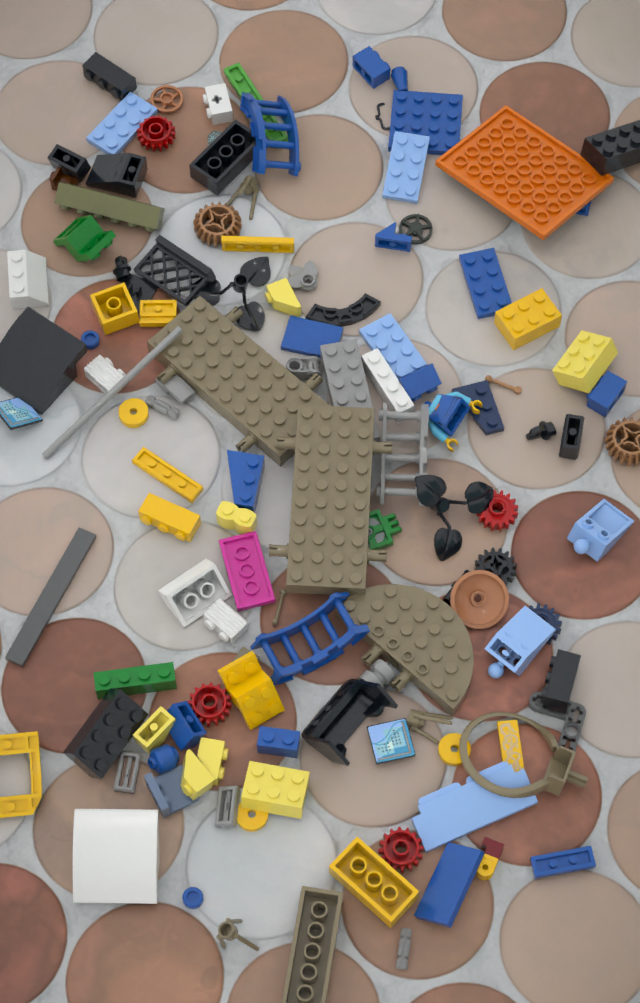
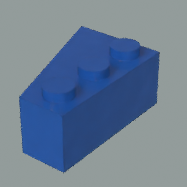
[227,450,265,513]

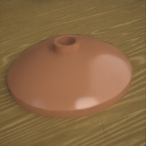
[450,570,509,629]

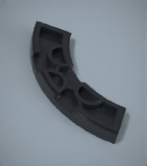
[305,293,381,327]

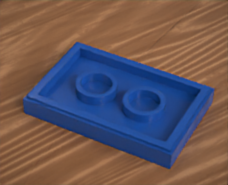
[281,316,343,359]

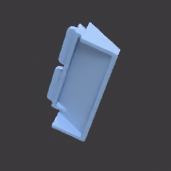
[412,762,538,853]

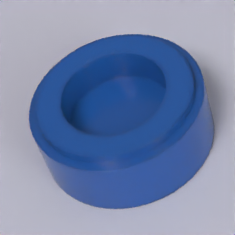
[81,330,100,350]
[182,887,204,909]

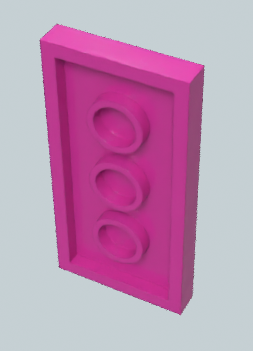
[219,531,275,612]

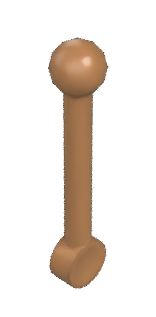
[485,375,522,395]

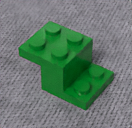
[53,215,116,262]

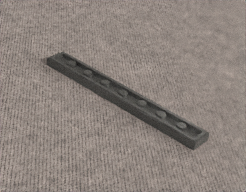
[5,527,96,667]

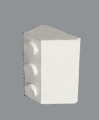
[7,250,49,309]
[158,559,232,627]

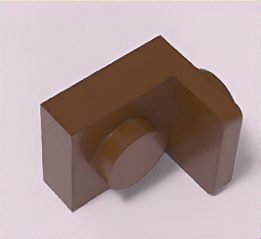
[49,167,79,191]

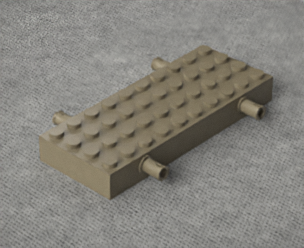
[147,296,330,467]
[269,405,392,596]

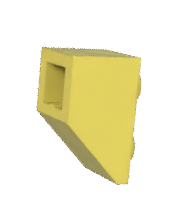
[197,737,229,786]

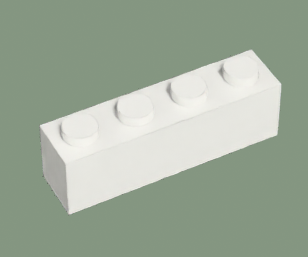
[361,348,415,424]

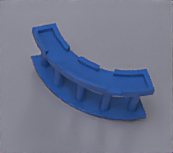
[240,92,301,177]
[250,592,370,686]

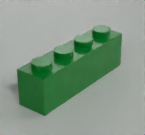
[93,662,177,699]

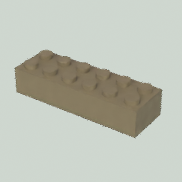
[282,886,343,1003]

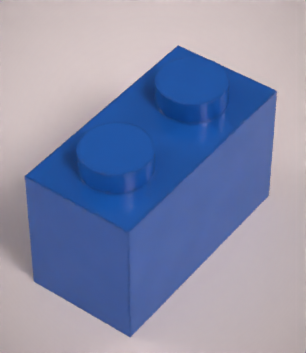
[353,46,391,89]
[398,363,442,402]
[586,371,627,417]
[167,701,207,751]
[257,726,300,758]

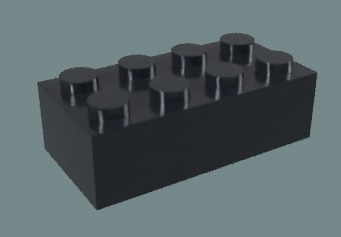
[189,119,256,196]
[580,120,640,176]
[63,688,149,779]

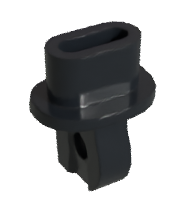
[113,255,131,282]
[526,421,557,440]

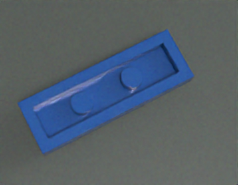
[530,846,596,879]

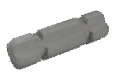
[145,395,180,419]
[396,928,412,970]

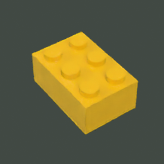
[494,288,562,351]

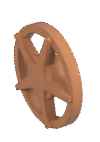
[151,85,183,114]

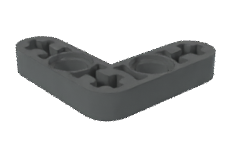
[528,692,586,751]

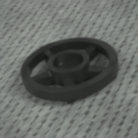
[399,214,433,244]

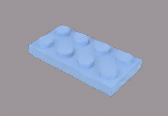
[86,92,158,154]
[382,131,430,204]
[359,313,427,379]

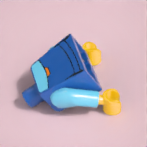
[424,392,482,452]

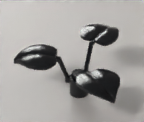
[189,256,271,331]
[415,475,494,561]

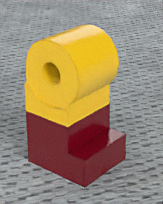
[476,837,504,880]

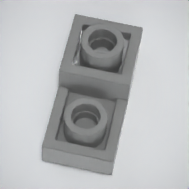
[155,375,195,405]

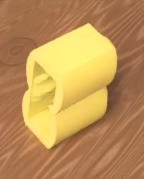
[216,501,257,535]

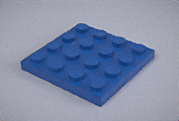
[388,90,463,155]

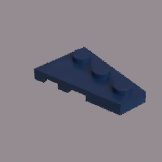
[451,380,504,435]

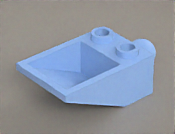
[567,499,634,562]
[484,606,556,679]

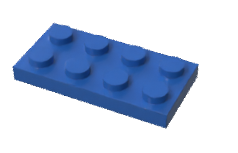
[459,248,512,319]

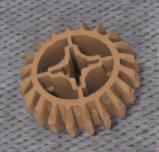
[193,201,242,248]
[604,417,640,467]

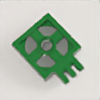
[368,509,402,550]

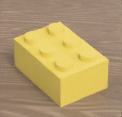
[552,330,618,393]
[241,761,310,819]

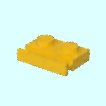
[139,300,177,327]

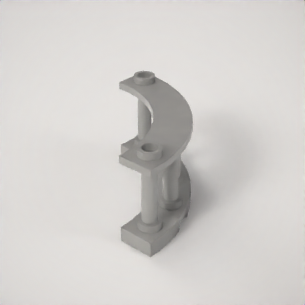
[376,403,429,506]

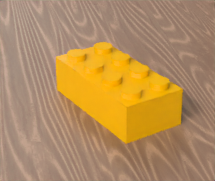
[329,837,419,928]

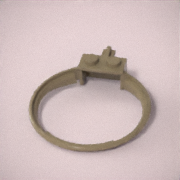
[459,712,588,798]

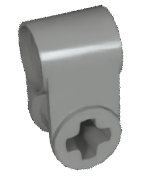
[286,356,322,380]

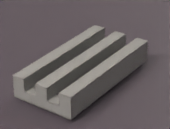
[114,751,141,794]
[215,786,240,828]

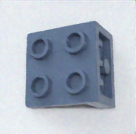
[144,765,199,818]

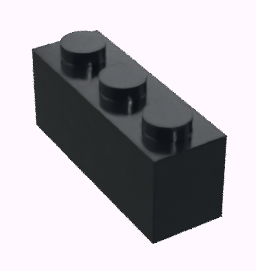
[82,52,137,100]
[540,649,581,714]

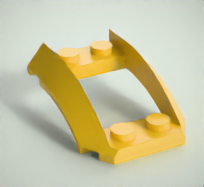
[0,731,42,818]

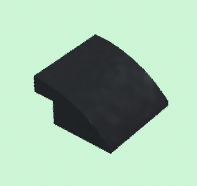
[0,307,87,415]

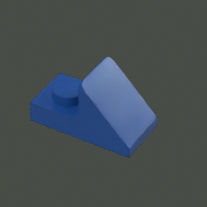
[375,222,412,252]

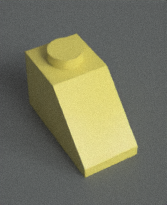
[265,278,301,317]
[133,706,176,754]
[180,749,215,801]

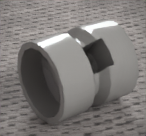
[358,659,396,689]

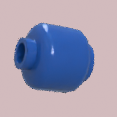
[148,744,179,774]

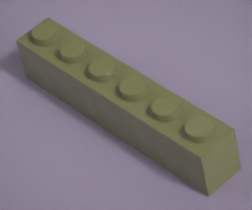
[54,182,165,232]

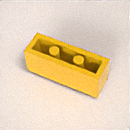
[138,493,201,542]

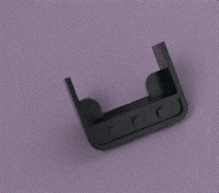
[301,679,398,766]

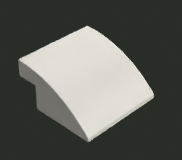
[73,809,160,904]

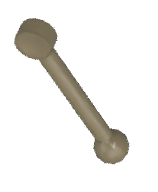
[273,588,287,626]

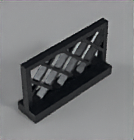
[133,234,216,307]

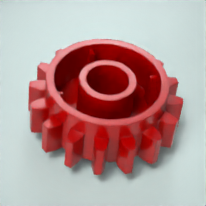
[137,115,176,152]
[476,490,518,532]
[188,682,232,727]
[378,827,424,874]

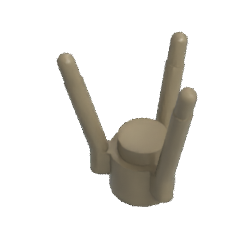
[227,175,259,220]
[407,709,453,744]
[216,918,259,951]

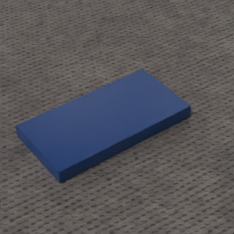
[414,842,484,928]

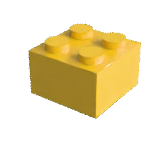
[90,283,139,335]

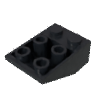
[86,153,148,198]

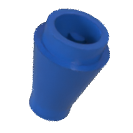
[391,66,408,91]

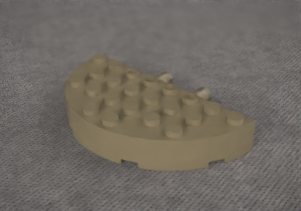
[335,584,474,717]

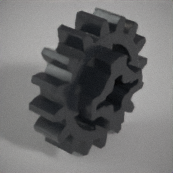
[475,547,517,587]

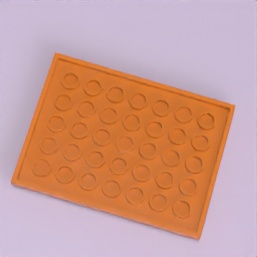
[435,105,614,240]

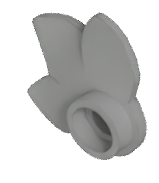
[287,260,318,291]

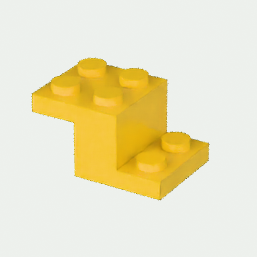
[217,651,285,730]

